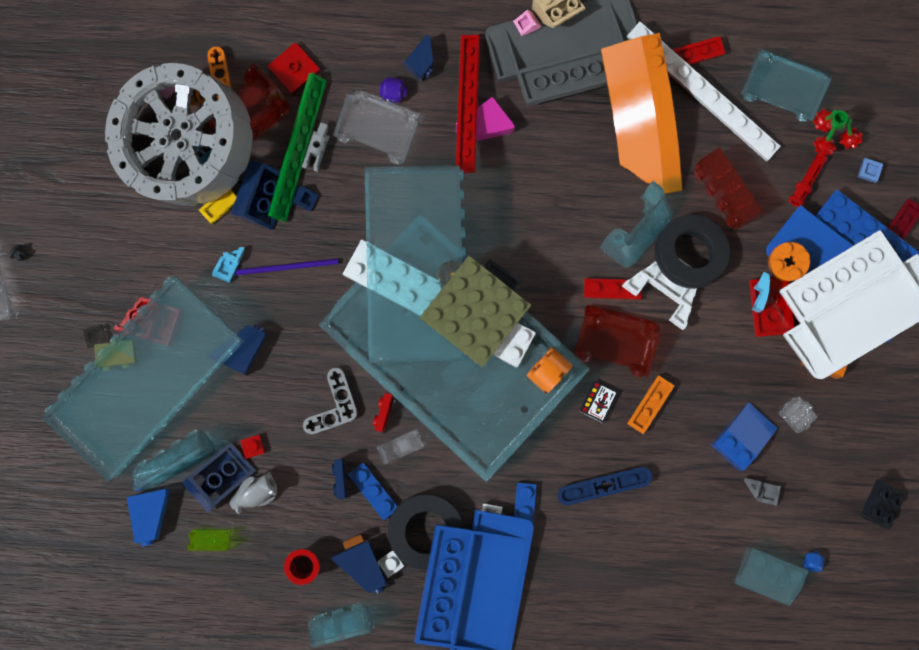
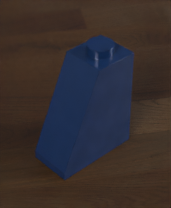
[209,324,268,376]
[332,541,388,594]

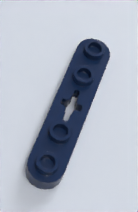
[557,467,652,505]

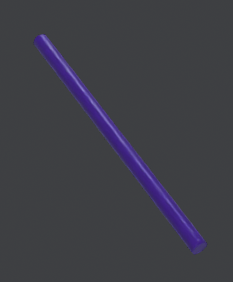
[236,259,339,275]

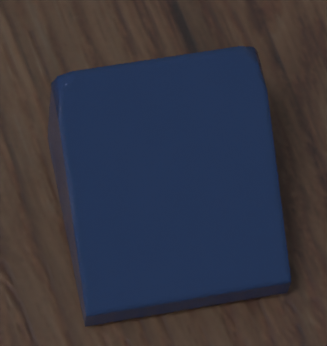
[292,186,319,212]

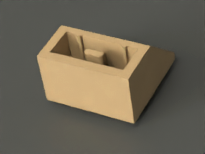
[532,0,585,28]

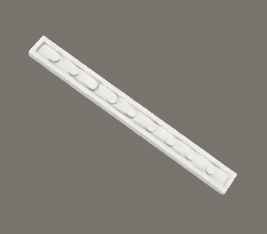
[627,22,780,161]

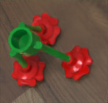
[813,109,863,156]

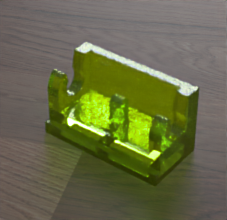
[187,530,231,551]

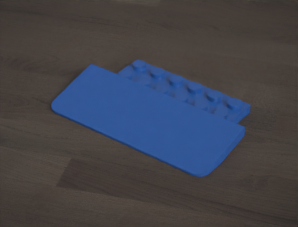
[766,189,919,343]
[414,509,534,650]

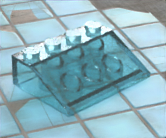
[132,429,215,491]

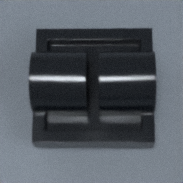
[861,479,904,530]

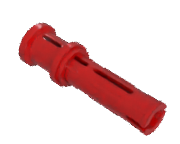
[788,153,828,207]

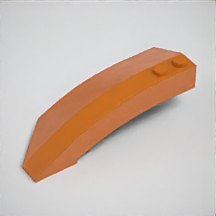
[601,33,682,194]

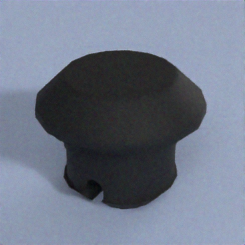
[9,245,27,261]

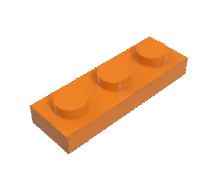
[627,375,674,434]

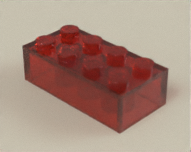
[693,147,763,231]

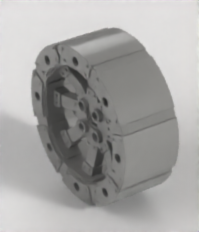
[105,63,253,206]

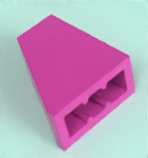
[455,97,515,141]

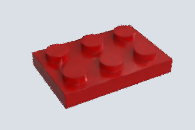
[749,278,794,337]

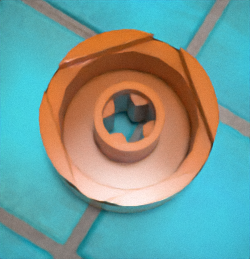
[768,242,810,281]
[526,347,573,394]

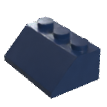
[230,161,280,230]

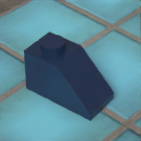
[404,34,434,81]

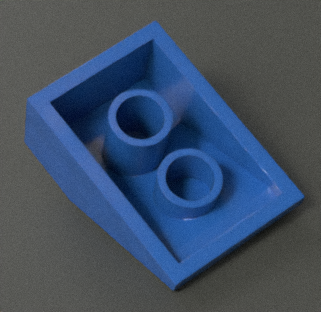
[710,402,778,471]

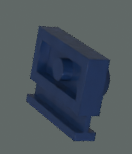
[332,459,347,499]

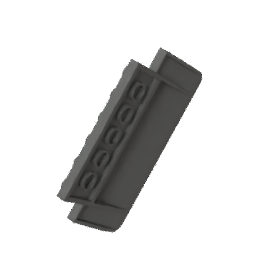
[485,0,637,107]

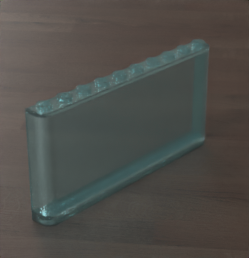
[365,165,467,364]
[41,276,244,482]

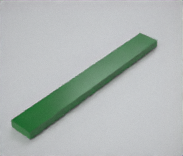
[268,73,327,222]

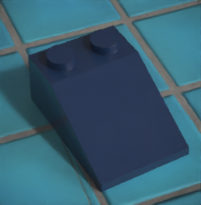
[182,442,256,513]

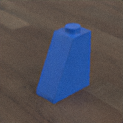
[127,489,170,546]

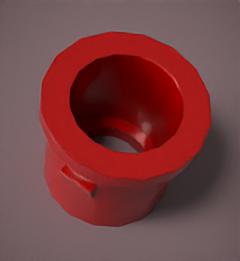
[284,549,320,585]

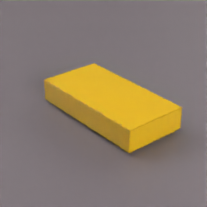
[199,189,237,225]

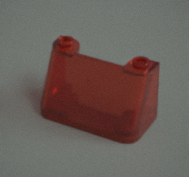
[196,63,290,144]
[573,305,661,378]

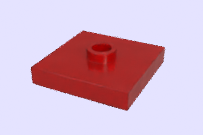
[267,42,320,95]

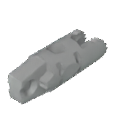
[302,123,330,172]

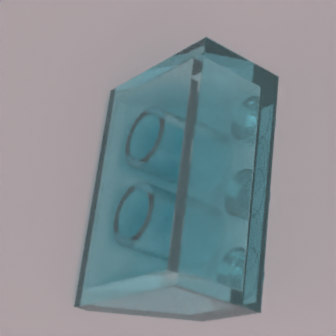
[734,547,808,606]
[308,603,373,648]

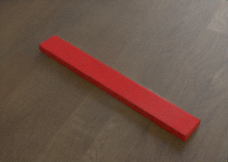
[455,34,480,174]

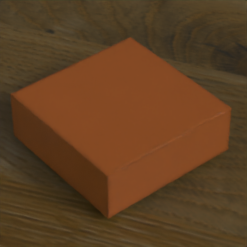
[343,534,365,549]

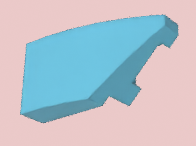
[212,247,245,283]
[752,272,770,313]

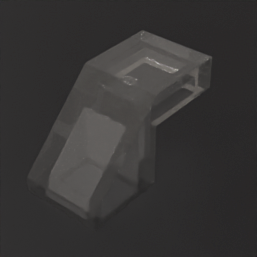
[376,429,424,465]

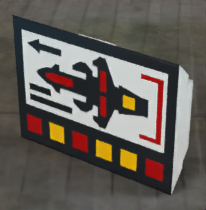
[580,380,619,423]

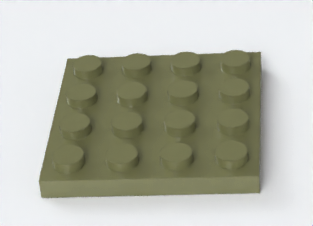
[419,256,531,368]

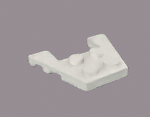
[622,258,697,330]

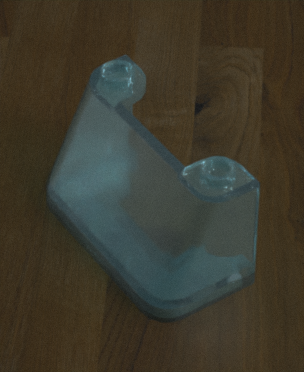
[741,48,831,122]
[600,181,673,268]

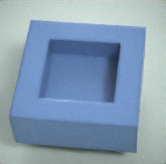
[858,158,883,183]

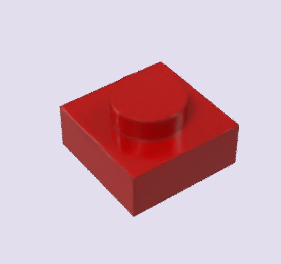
[240,435,265,459]

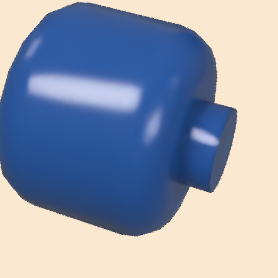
[803,551,825,572]

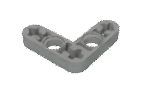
[303,368,357,435]

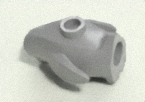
[230,472,277,514]

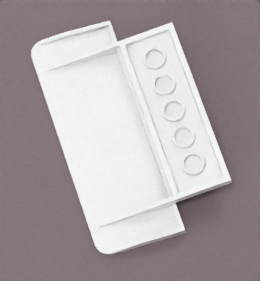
[779,230,919,379]

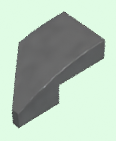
[744,478,781,506]

